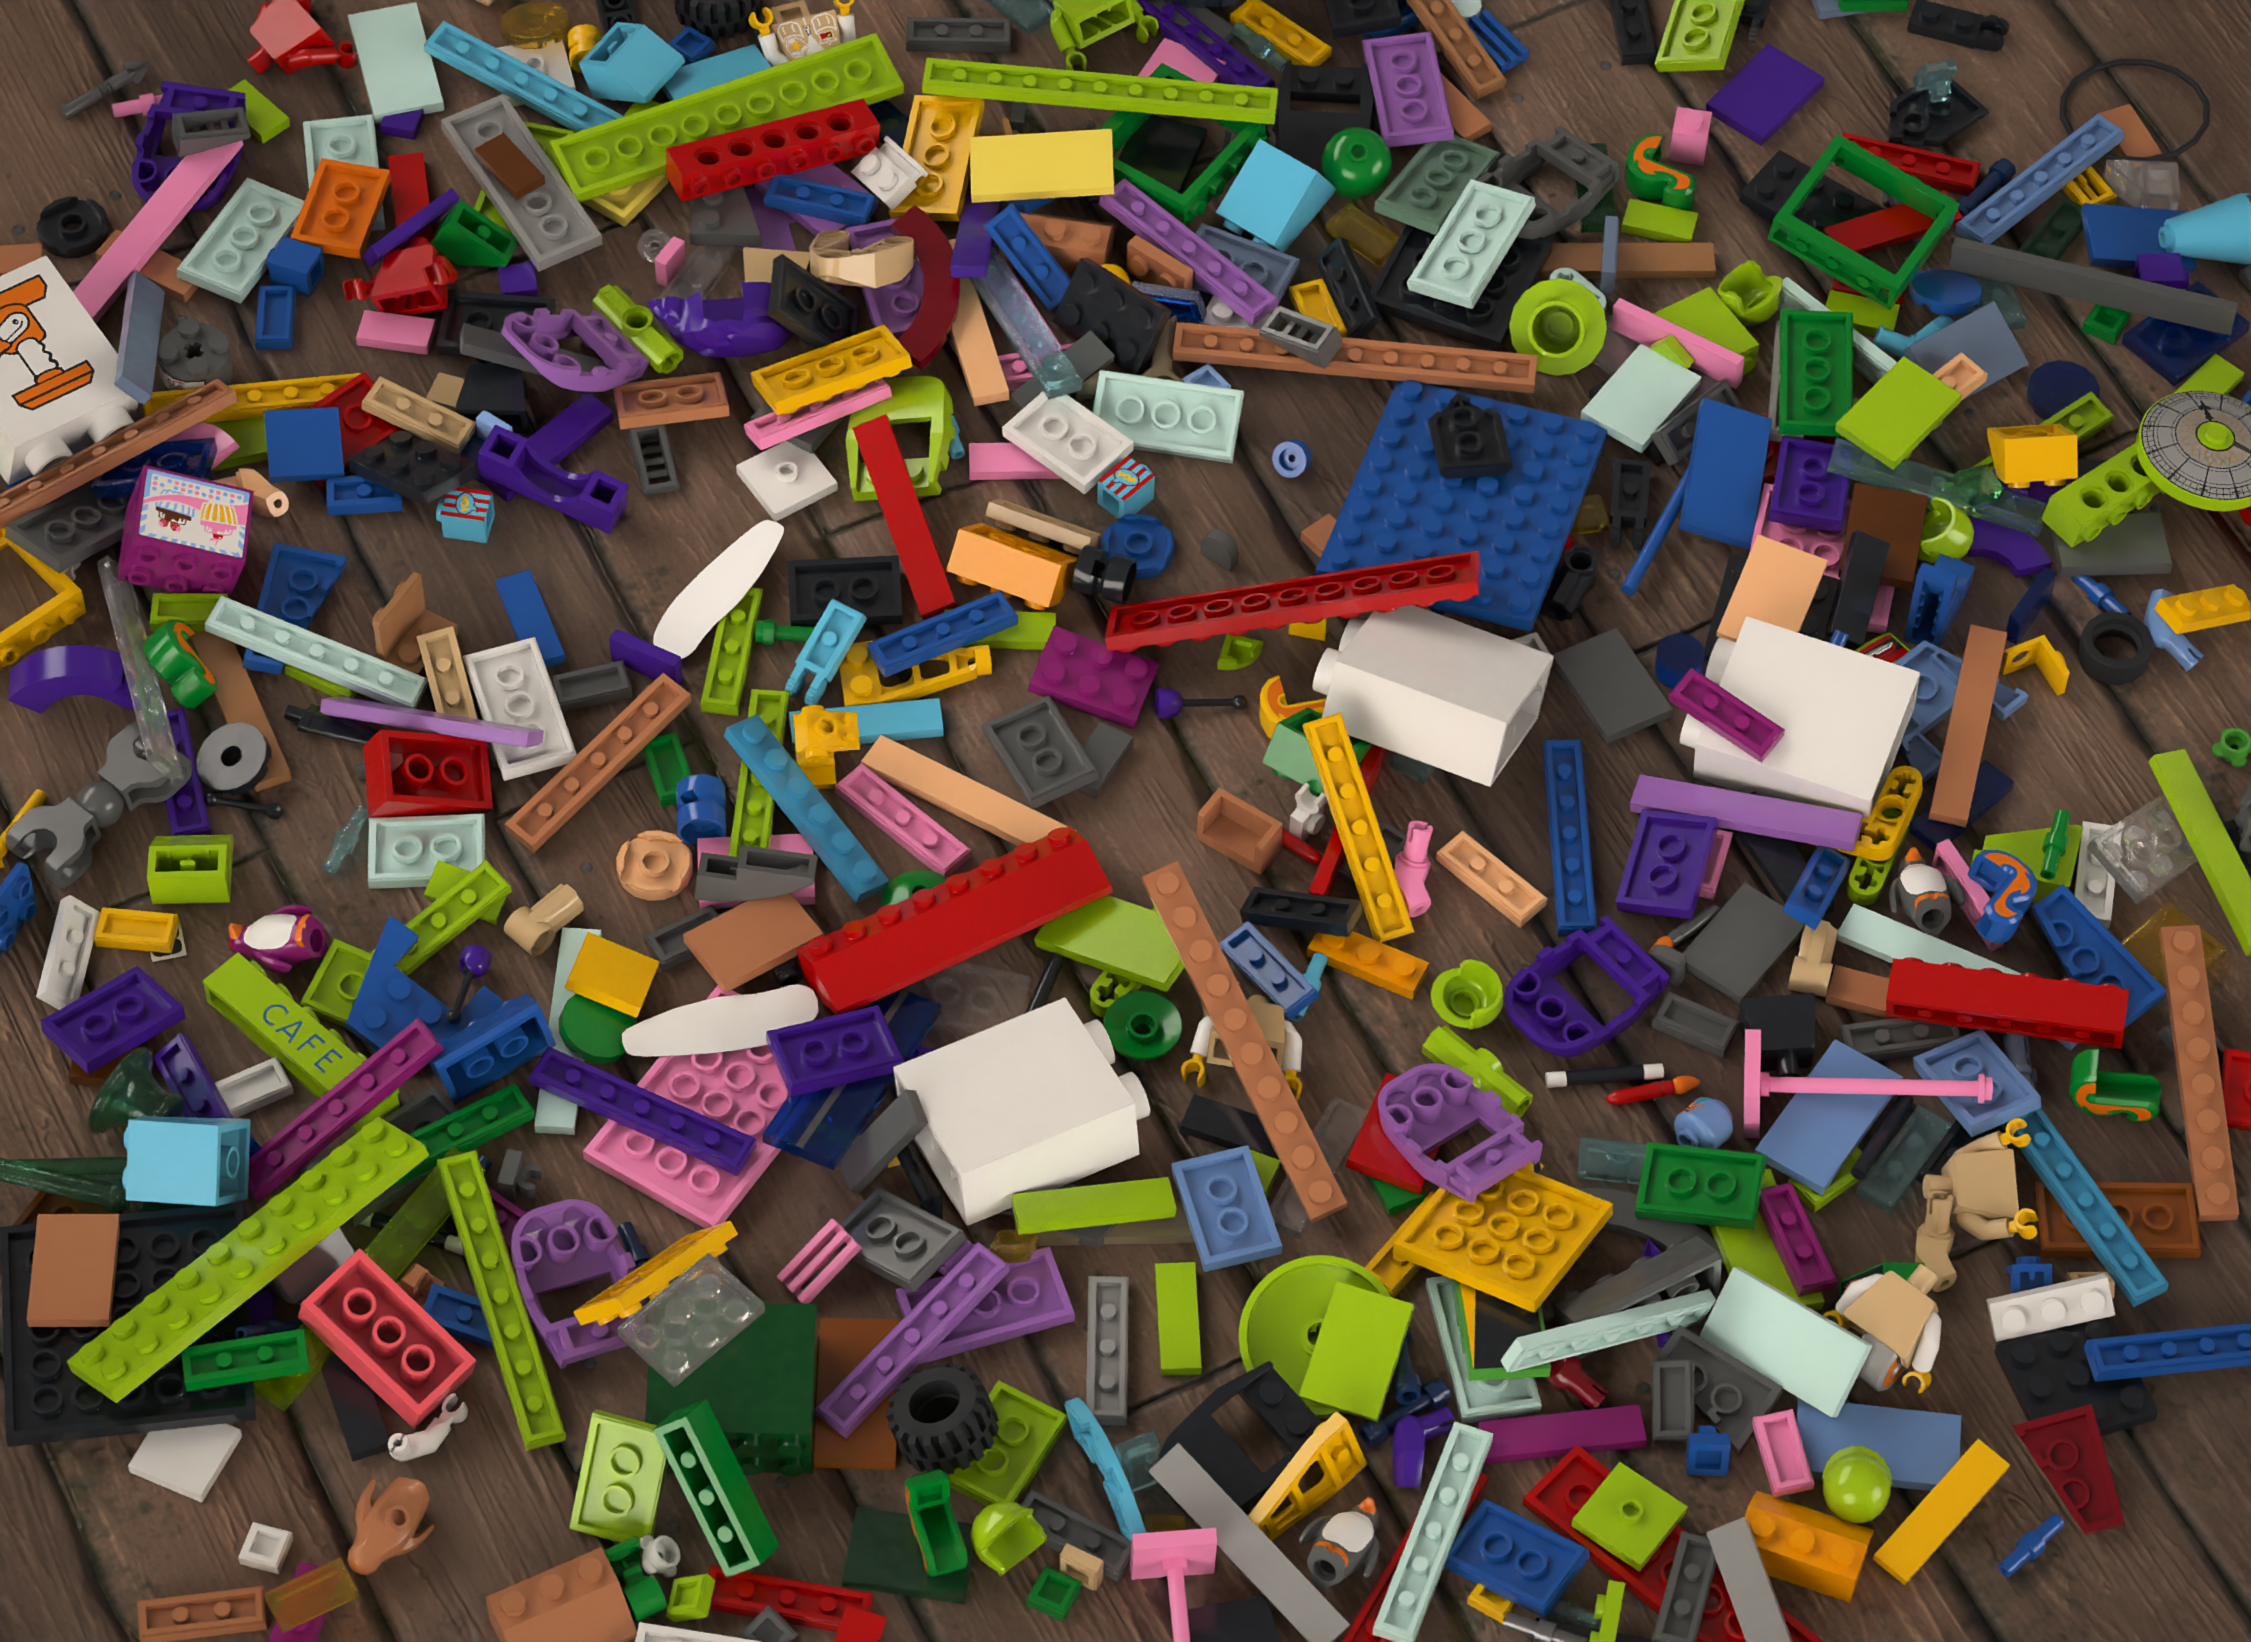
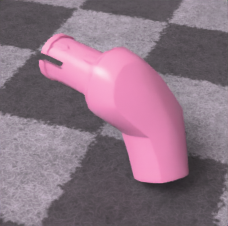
[1394,821,1433,918]

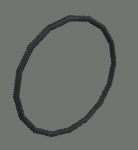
[2060,58,2210,164]

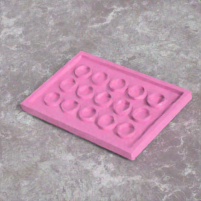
[583,985,830,1229]

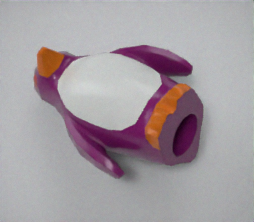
[228,905,328,973]

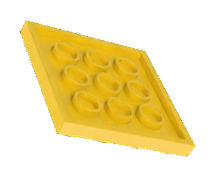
[1393,1167,1613,1313]

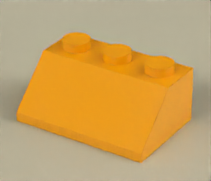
[946,523,1078,611]
[1744,1490,1875,1603]

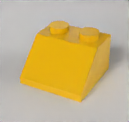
[1987,424,2078,488]

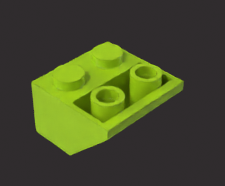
[147,834,234,904]

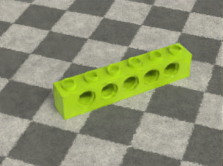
[2041,443,2165,548]

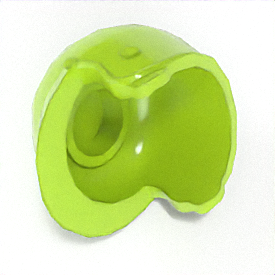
[1717,260,1783,327]
[1917,497,1974,564]
[1431,959,1504,1030]
[1822,1446,1893,1523]
[971,1501,1047,1576]

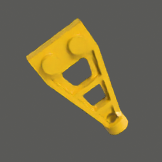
[839,641,992,707]
[1248,1411,1367,1541]

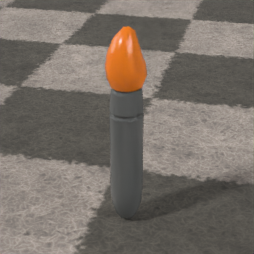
[1648,904,1722,953]

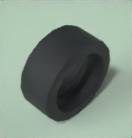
[2078,612,2153,685]

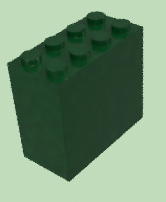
[645,1301,819,1477]

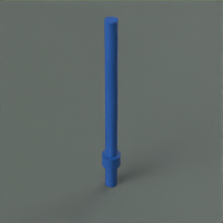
[1621,454,1691,596]

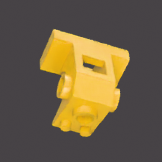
[793,705,860,790]

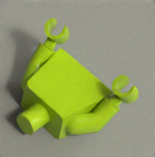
[1050,0,1158,72]

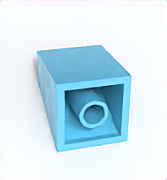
[1215,139,1336,253]
[122,1117,250,1206]

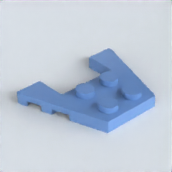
[1894,640,2028,784]

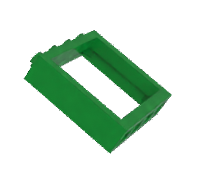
[1098,63,1267,227]
[1767,134,1960,310]

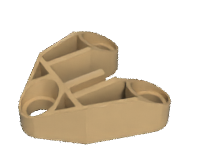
[809,230,915,288]

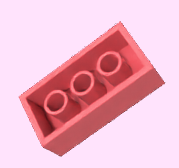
[298,1248,477,1430]

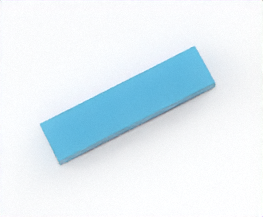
[789,698,944,750]

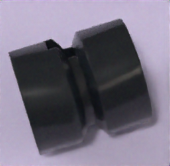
[1072,545,1138,605]

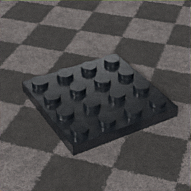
[1370,224,1553,351]

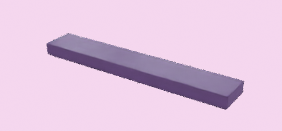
[1099,178,1278,326]
[320,696,544,748]
[1630,774,1863,852]
[815,1242,1010,1439]

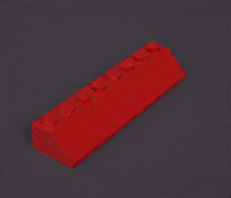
[796,826,1113,1015]

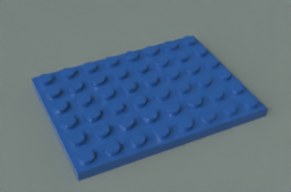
[1315,380,1608,632]

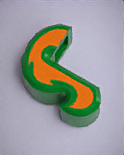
[1624,133,1697,211]
[143,619,218,709]
[2069,1048,2161,1122]
[904,1469,968,1577]

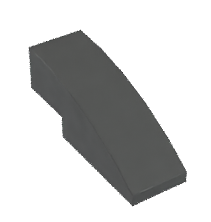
[695,845,818,902]

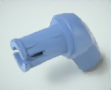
[2143,589,2204,672]

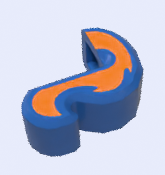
[1968,850,2038,944]

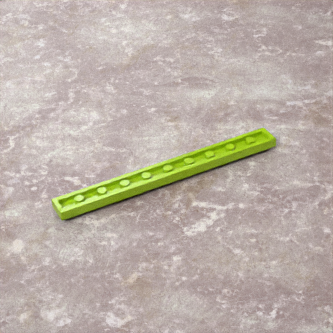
[922,58,1278,124]

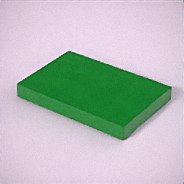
[1635,1142,1767,1230]

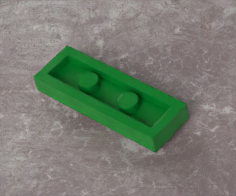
[181,1329,310,1392]

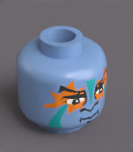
[1674,1097,1733,1149]

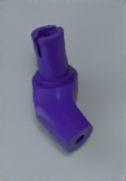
[1392,1407,1455,1488]

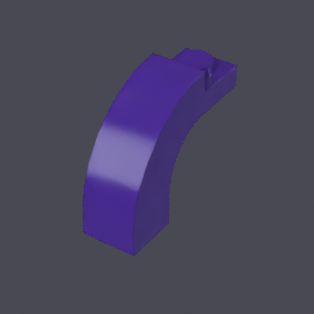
[8,645,149,714]

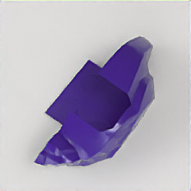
[647,282,793,357]

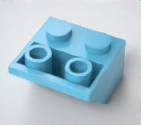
[579,22,685,104]

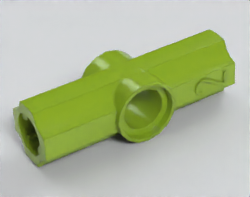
[592,284,683,375]
[1422,1025,1533,1118]

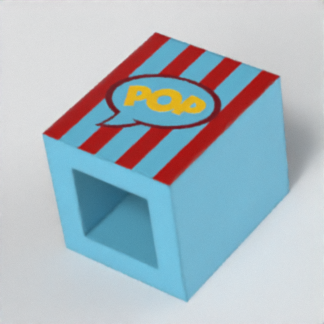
[1097,456,1155,519]
[436,487,495,543]

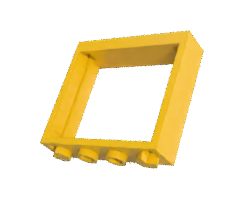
[0,526,86,669]

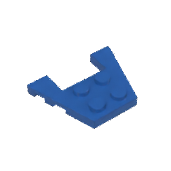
[346,915,505,1051]

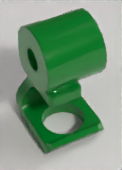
[604,1536,668,1622]

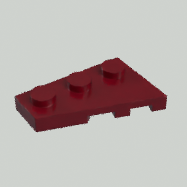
[2012,1404,2126,1536]

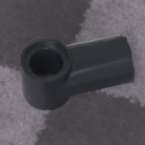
[1542,545,1598,622]

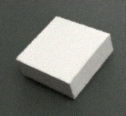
[238,1522,293,1575]

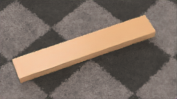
[948,239,1009,407]
[861,735,1077,846]

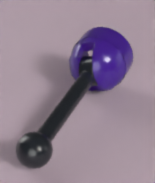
[1155,688,1247,718]
[446,945,492,1025]

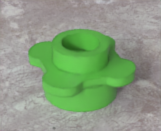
[2212,728,2251,767]

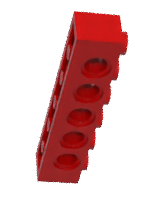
[666,99,880,202]

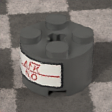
[157,318,234,391]

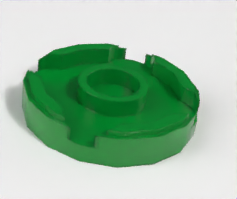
[558,993,636,1064]

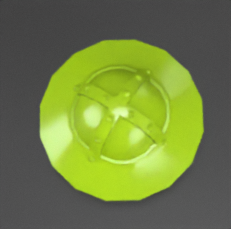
[1509,278,1607,376]

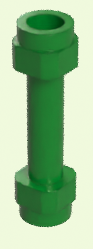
[755,619,815,645]

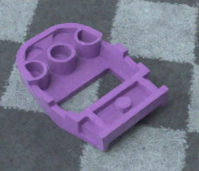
[501,308,650,392]
[1378,1063,1543,1203]
[511,1199,651,1369]

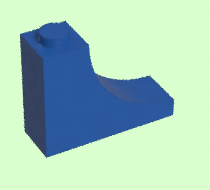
[1904,554,1975,648]

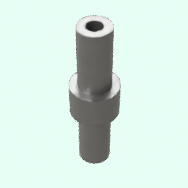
[1502,1612,1587,1642]

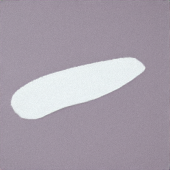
[653,520,784,659]
[622,984,819,1057]

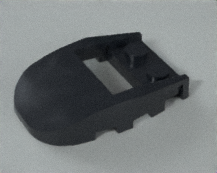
[1272,60,1375,178]
[1156,1361,1322,1521]

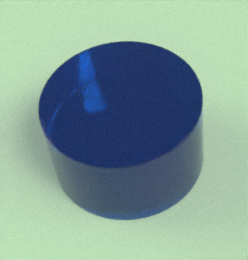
[1654,634,1705,689]

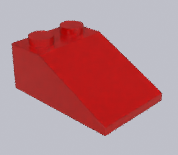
[363,729,493,818]

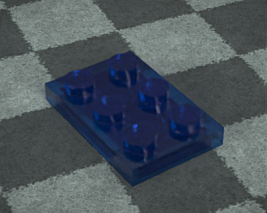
[2122,281,2250,386]
[92,438,217,499]

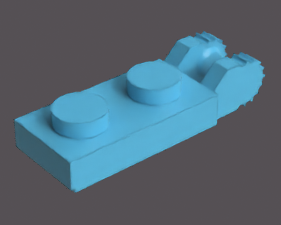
[784,599,867,705]

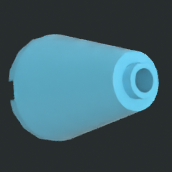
[2159,193,2251,265]

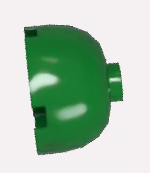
[1321,127,1392,200]

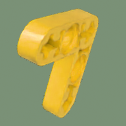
[1808,766,1923,861]

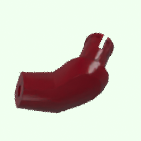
[1545,1325,1608,1410]

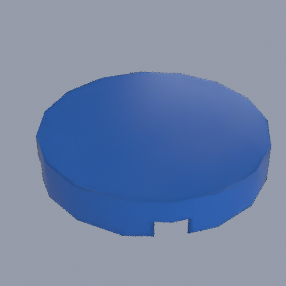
[1910,269,1982,316]
[1101,514,1175,580]

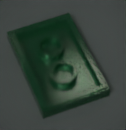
[842,1507,975,1604]

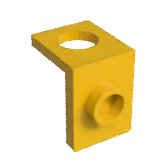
[2000,635,2070,696]

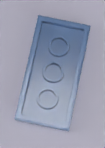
[1754,1039,1903,1195]
[1796,1398,1961,1491]

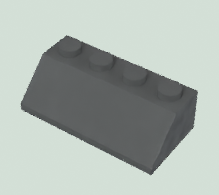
[1554,1236,1722,1359]

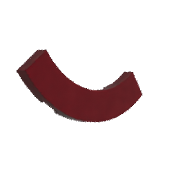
[891,205,960,370]

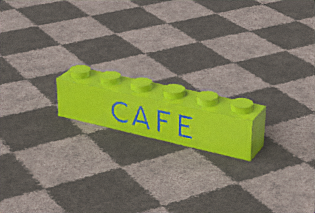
[203,953,400,1133]

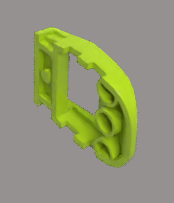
[845,376,955,502]

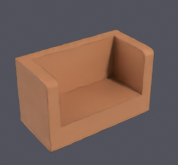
[1197,787,1283,875]

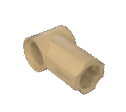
[504,884,584,957]
[1788,920,1838,998]

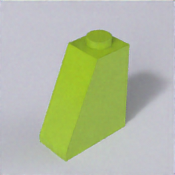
[1653,287,1759,375]
[1970,825,2084,903]

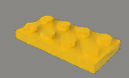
[888,95,985,222]
[750,325,912,416]
[573,1220,738,1326]

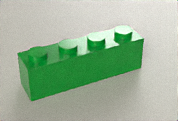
[653,1399,780,1578]

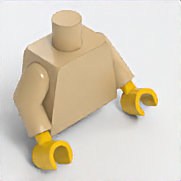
[1922,1118,2039,1241]

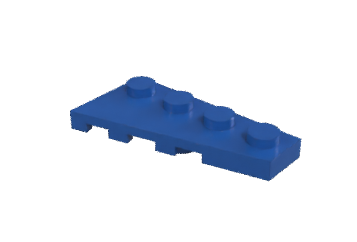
[243,542,347,675]
[2033,884,2166,1027]

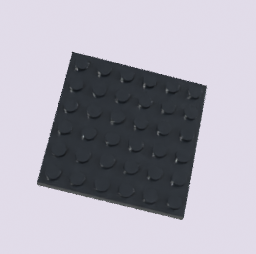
[0,1201,257,1447]

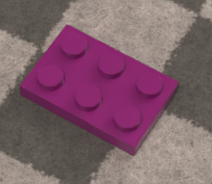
[1028,626,1159,729]

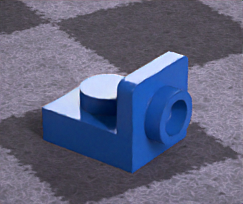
[2005,1256,2053,1294]

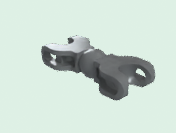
[6,722,192,888]

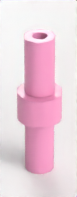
[112,93,163,118]

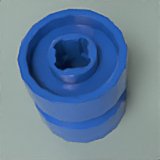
[676,774,726,846]

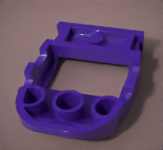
[131,81,247,211]
[1504,915,1670,1057]

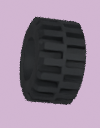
[674,0,761,40]
[886,1363,999,1475]

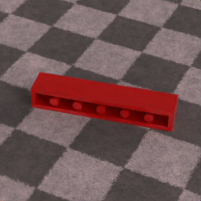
[1886,957,2129,1049]

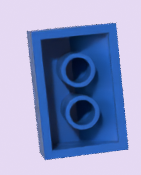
[429,993,556,1105]

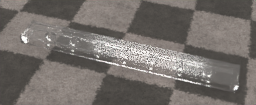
[97,555,183,780]

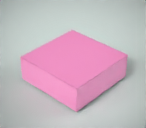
[654,236,686,288]

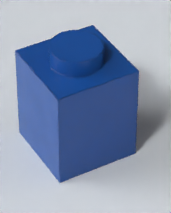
[266,236,326,297]

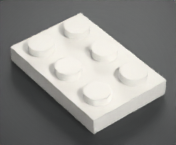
[1002,384,1133,494]

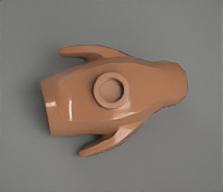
[347,1477,435,1575]

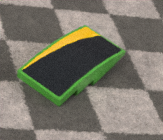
[1451,1279,1551,1381]

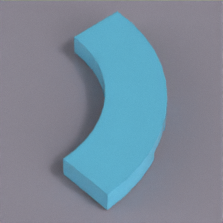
[1064,1397,1146,1542]

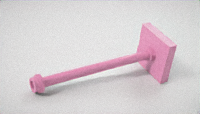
[1744,1029,1993,1139]
[1130,1528,1217,1642]

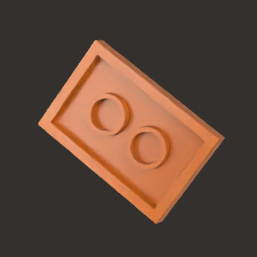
[290,158,391,259]

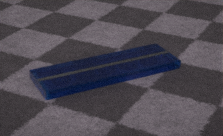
[763,989,941,1170]

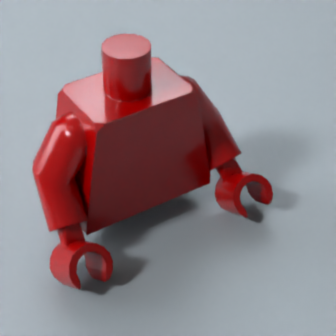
[246,0,358,75]
[342,237,458,316]

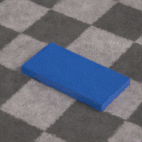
[1678,398,1772,550]

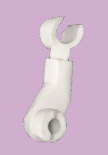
[388,1393,468,1462]

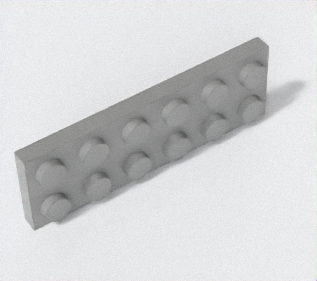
[441,94,603,271]

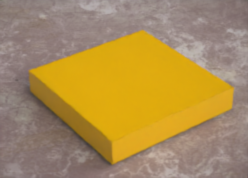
[564,932,660,1018]

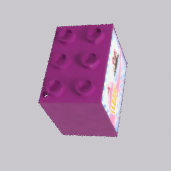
[117,465,254,598]

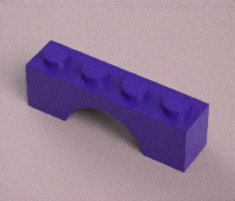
[478,424,629,535]

